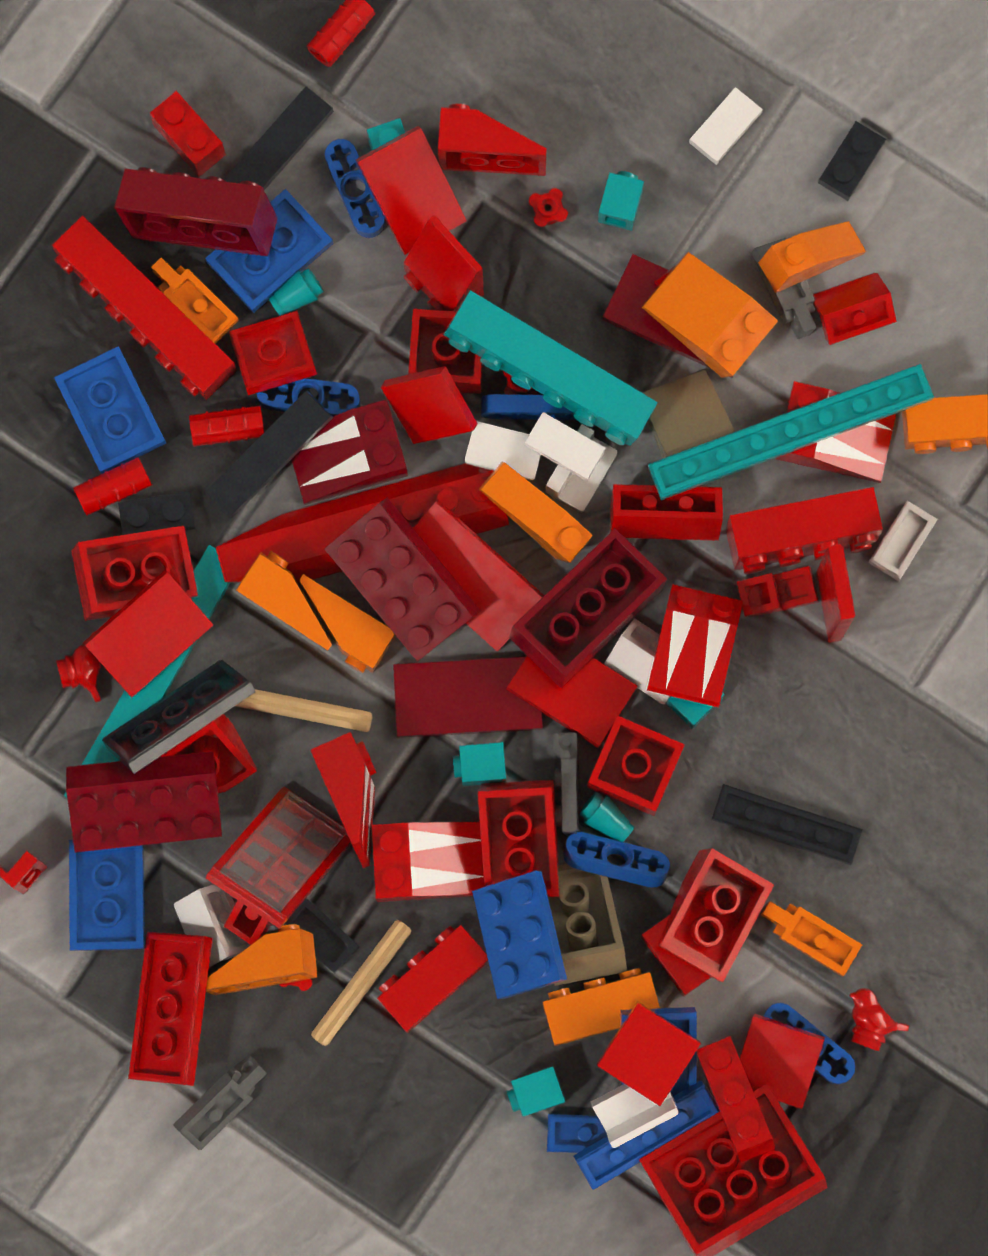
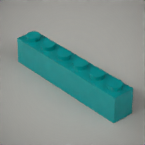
[443,290,658,446]

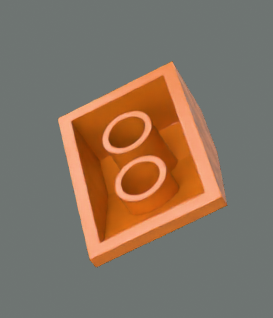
[642,252,778,378]

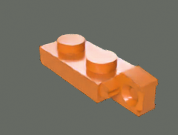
[151,257,239,344]
[761,901,862,977]

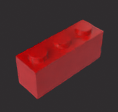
[610,484,723,541]
[377,925,488,1034]
[696,1036,775,1163]

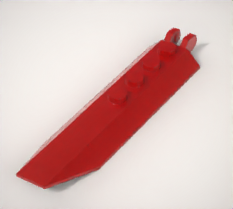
[216,463,509,583]

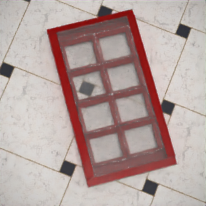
[205,786,351,929]

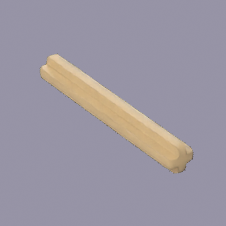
[236,689,372,732]
[311,920,411,1046]

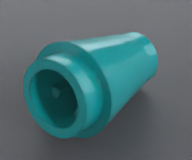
[269,268,324,316]
[579,792,634,842]

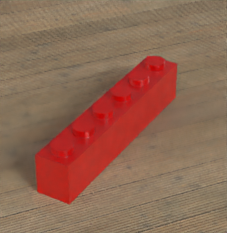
[52,215,237,400]

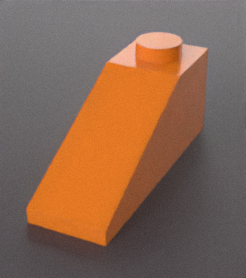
[758,221,866,293]
[479,462,593,563]
[236,551,332,650]
[299,574,396,673]
[206,924,317,995]

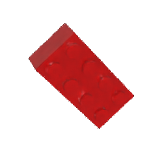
[726,487,883,574]

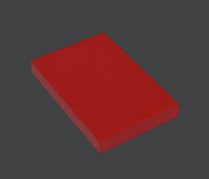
[356,126,467,255]
[83,570,213,698]
[506,656,638,748]

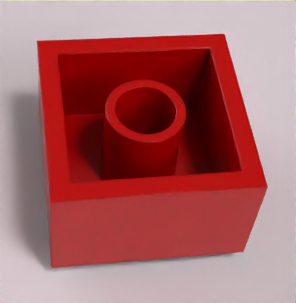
[408,309,483,394]
[587,715,685,816]

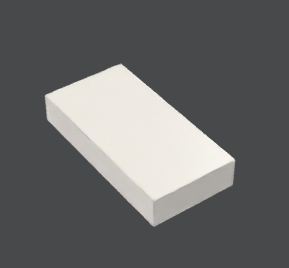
[689,87,763,165]
[525,412,606,481]
[868,501,938,581]

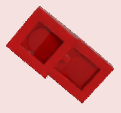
[737,566,819,617]

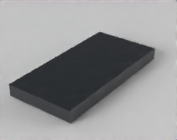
[102,660,256,774]

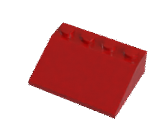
[639,1084,828,1256]

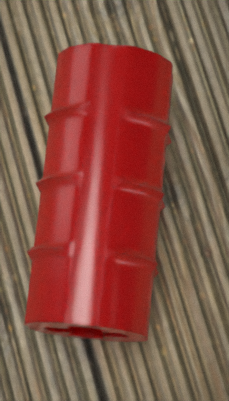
[306,0,375,67]
[189,405,264,447]
[73,457,152,516]

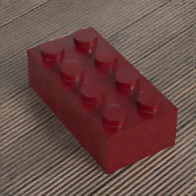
[114,167,278,257]
[324,497,480,662]
[509,529,667,688]
[66,751,222,853]

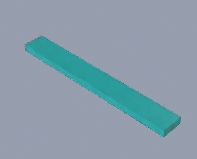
[648,364,934,500]
[64,545,231,798]

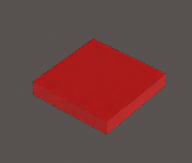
[229,311,317,396]
[381,366,478,444]
[597,1001,701,1106]
[740,1014,825,1109]

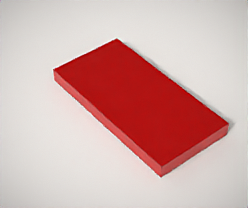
[413,500,544,652]
[816,544,856,643]
[128,932,213,1086]

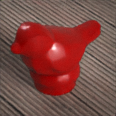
[56,632,102,703]
[849,988,910,1051]

